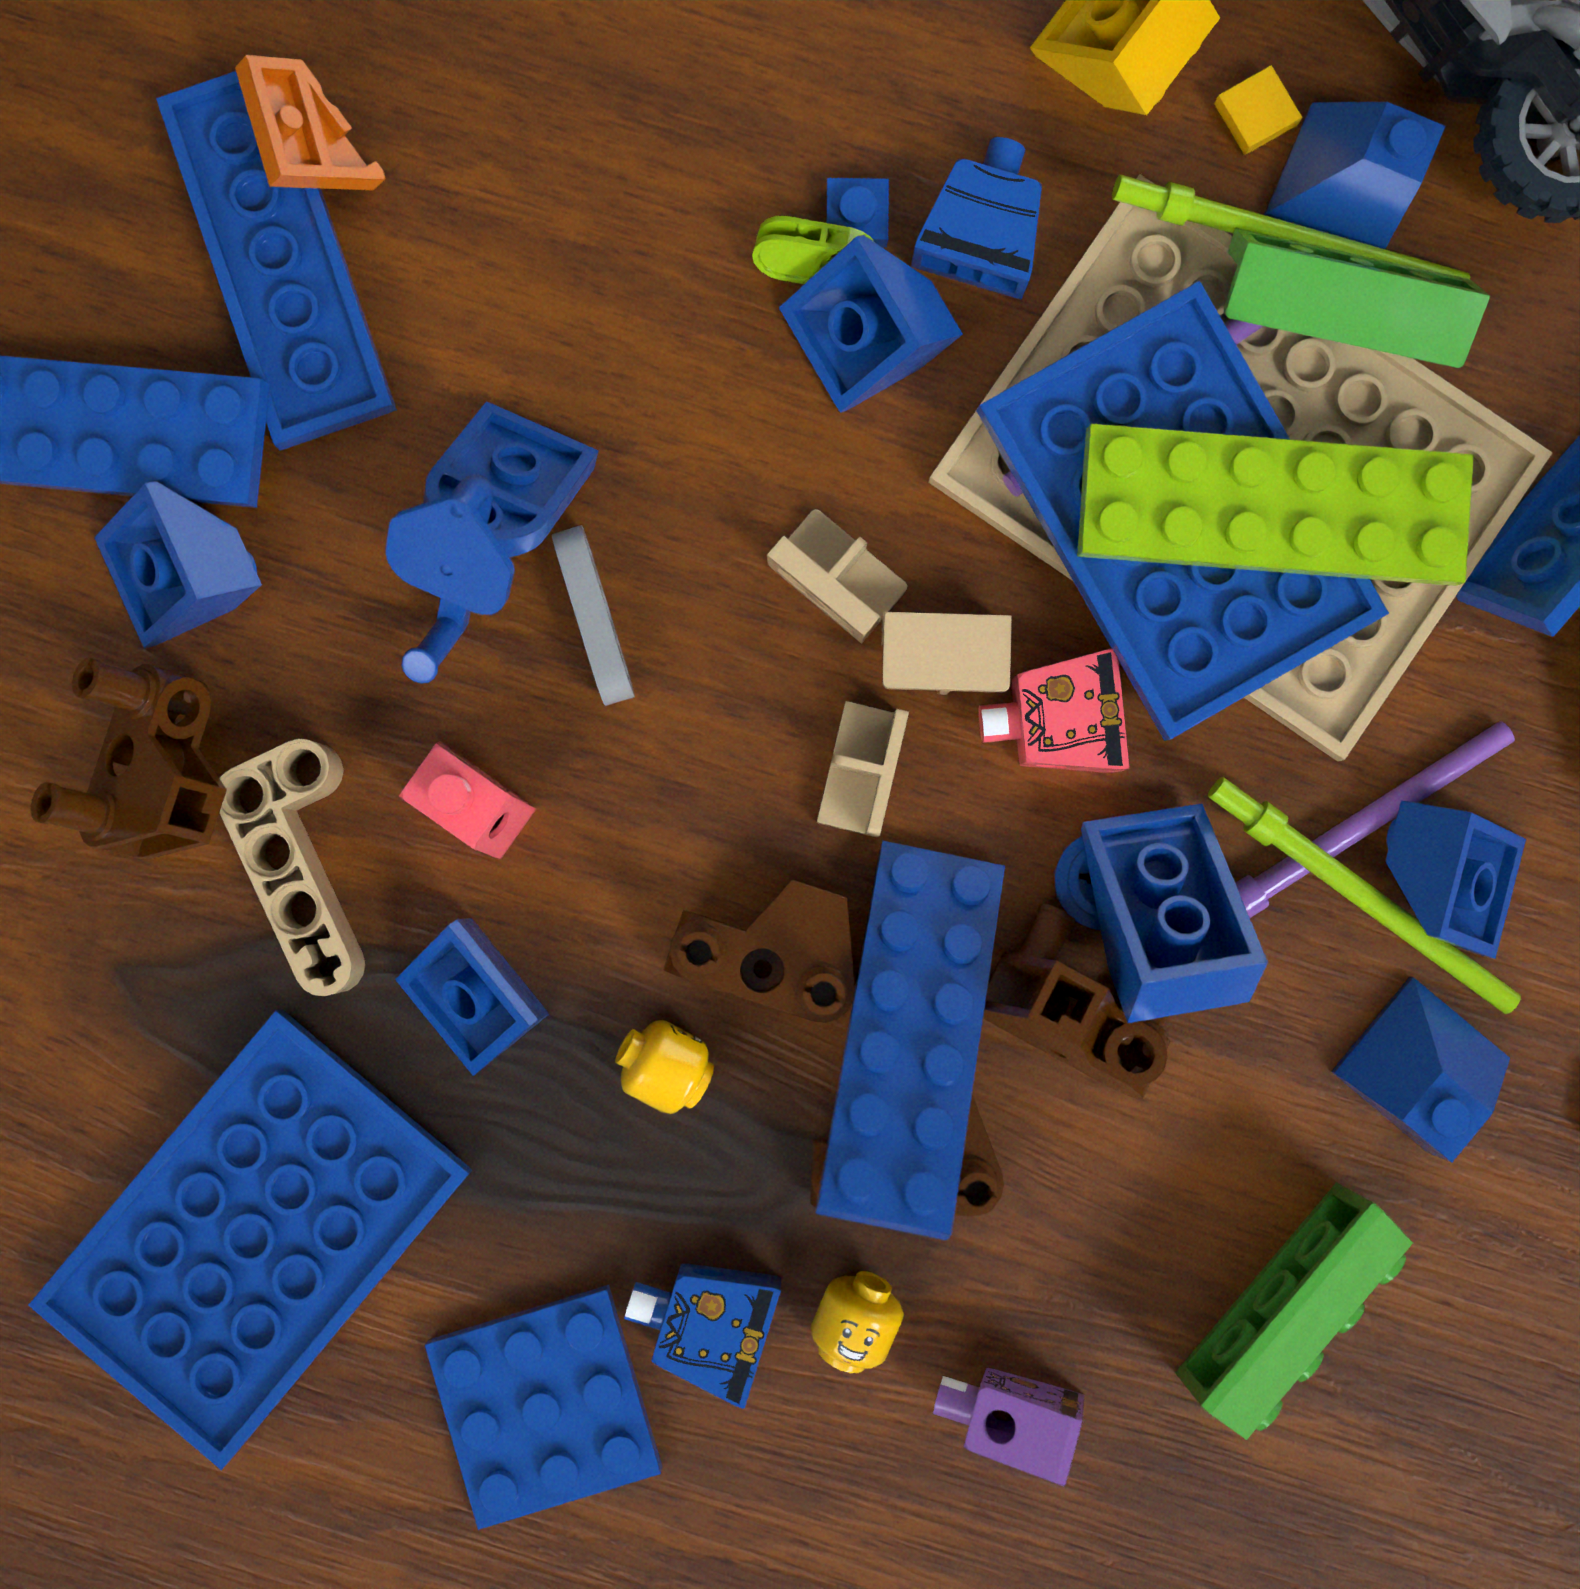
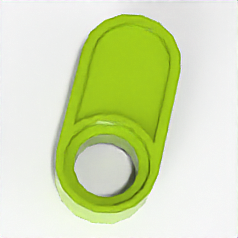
[752,216,873,284]

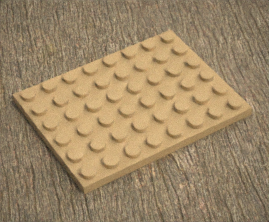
[928,174,1553,762]

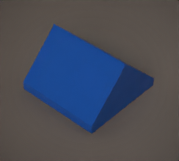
[395,918,549,1076]

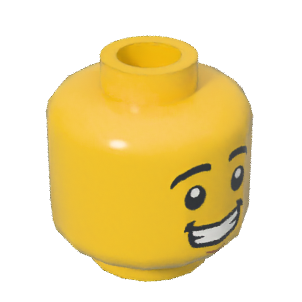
[615,1020,714,1114]
[811,1271,904,1373]

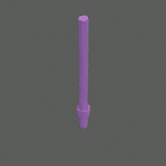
[1235,721,1515,918]

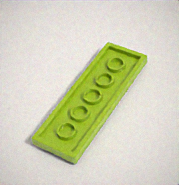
[1077,424,1474,586]

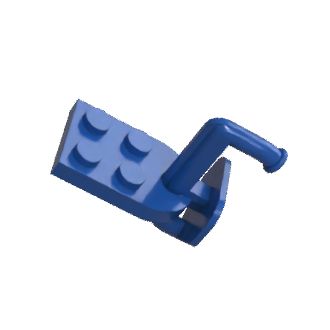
[386,401,599,684]

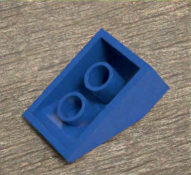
[1081,804,1268,1023]

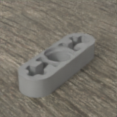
[552,525,635,706]

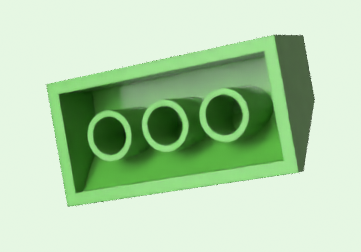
[1175,1182,1413,1440]

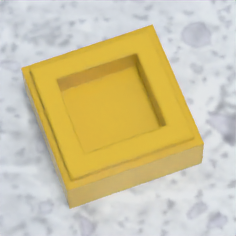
[1214,65,1303,155]

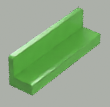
[1223,228,1490,368]

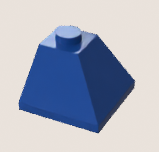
[1264,102,1446,249]
[779,235,963,413]
[94,481,262,648]
[1386,800,1526,959]
[1331,977,1510,1163]

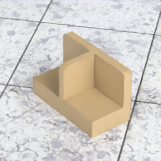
[767,509,907,644]
[881,612,1012,695]
[817,701,909,837]

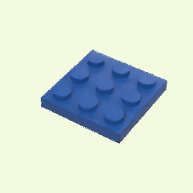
[425,1285,662,1530]

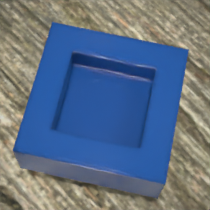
[826,178,889,247]

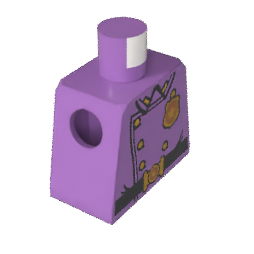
[933,1368,1084,1486]

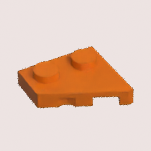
[235,55,385,190]

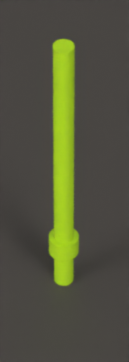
[1112,174,1470,279]
[1208,777,1521,1014]

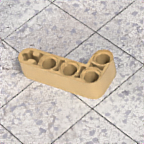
[219,739,365,996]

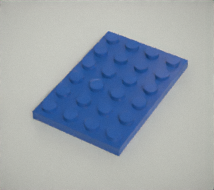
[976,281,1389,741]
[28,1009,472,1470]

